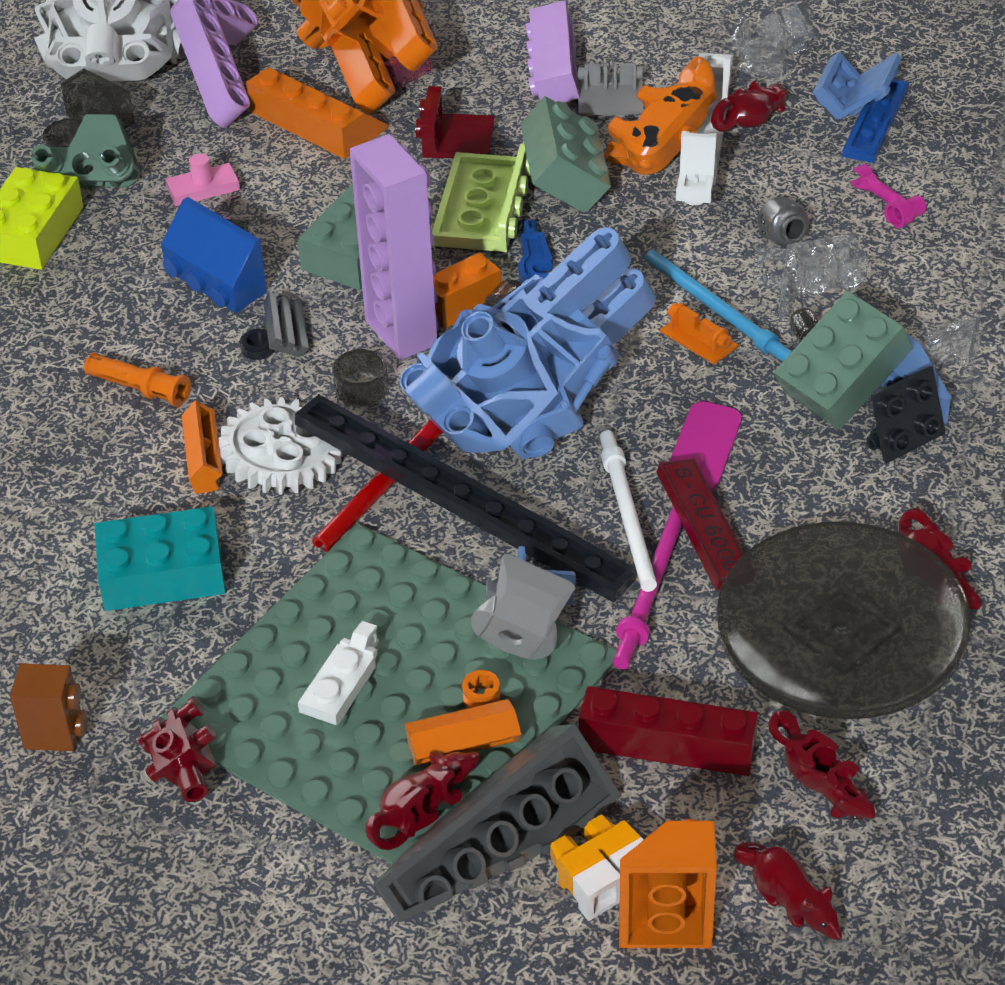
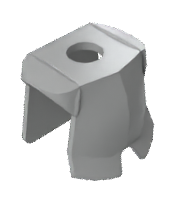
[471,554,575,660]

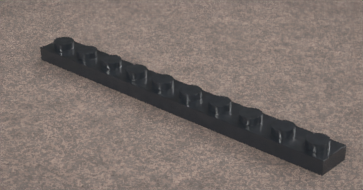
[294,394,637,603]

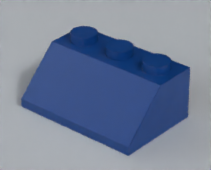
[161,197,267,313]

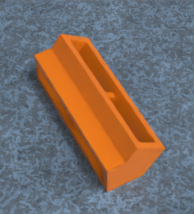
[181,400,223,494]
[404,699,522,766]

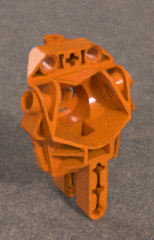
[292,0,438,115]

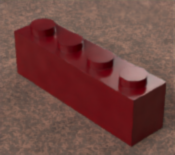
[578,686,758,777]

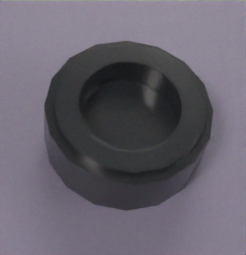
[239,329,275,360]

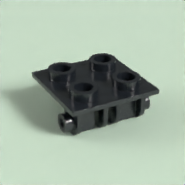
[866,366,945,464]

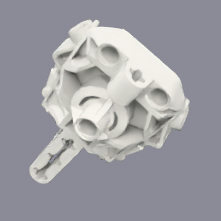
[34,0,186,83]

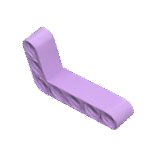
[170,0,258,128]

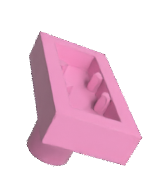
[165,154,240,206]

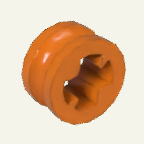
[462,670,501,708]

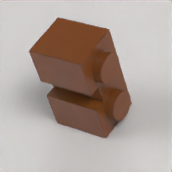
[10,663,88,751]

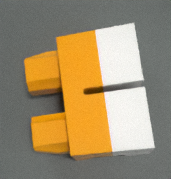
[550,814,644,921]

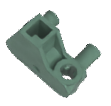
[31,114,140,188]

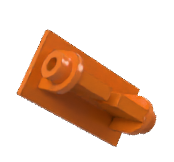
[660,303,739,365]

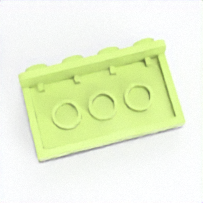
[432,144,531,252]

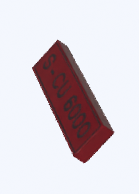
[656,458,755,591]

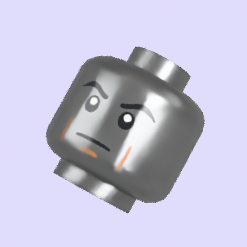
[757,196,809,247]

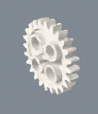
[219,397,343,495]

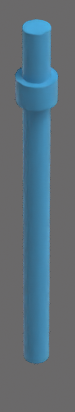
[645,249,792,362]

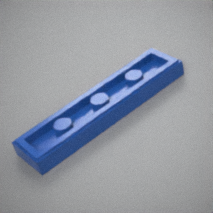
[842,79,909,163]

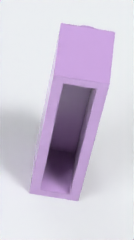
[525,0,580,102]

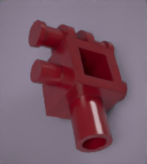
[137,696,217,802]

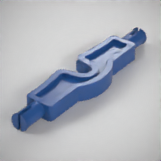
[519,219,553,285]

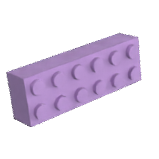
[349,134,440,360]

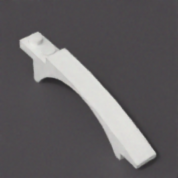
[676,53,733,205]

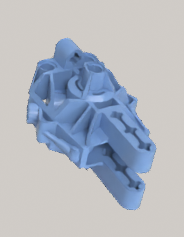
[400,227,656,459]

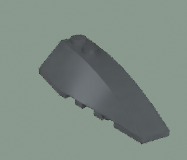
[373,724,622,922]

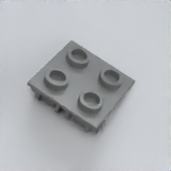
[578,63,644,115]

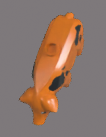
[604,56,718,175]

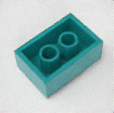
[94,506,225,611]

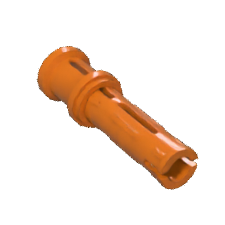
[84,352,191,408]

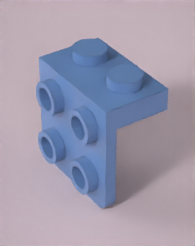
[813,52,902,119]

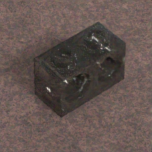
[60,68,135,129]

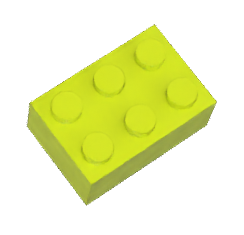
[0,167,84,270]

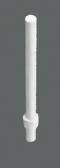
[600,430,657,592]

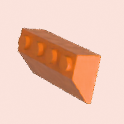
[246,67,389,159]

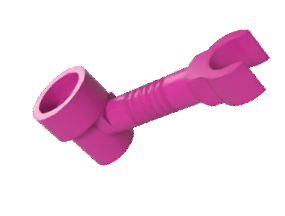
[850,164,926,229]

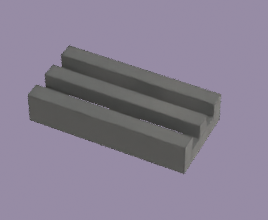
[263,292,308,357]

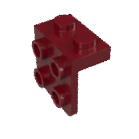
[416,86,494,159]

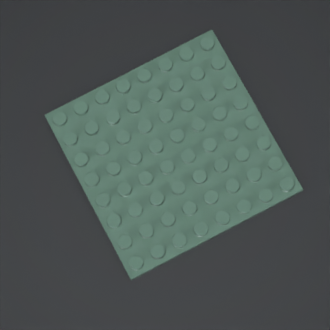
[152,523,617,864]

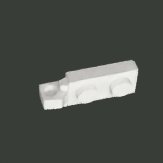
[298,621,379,725]

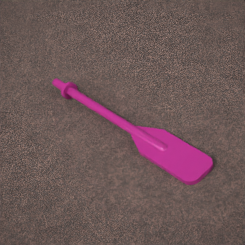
[613,402,742,669]

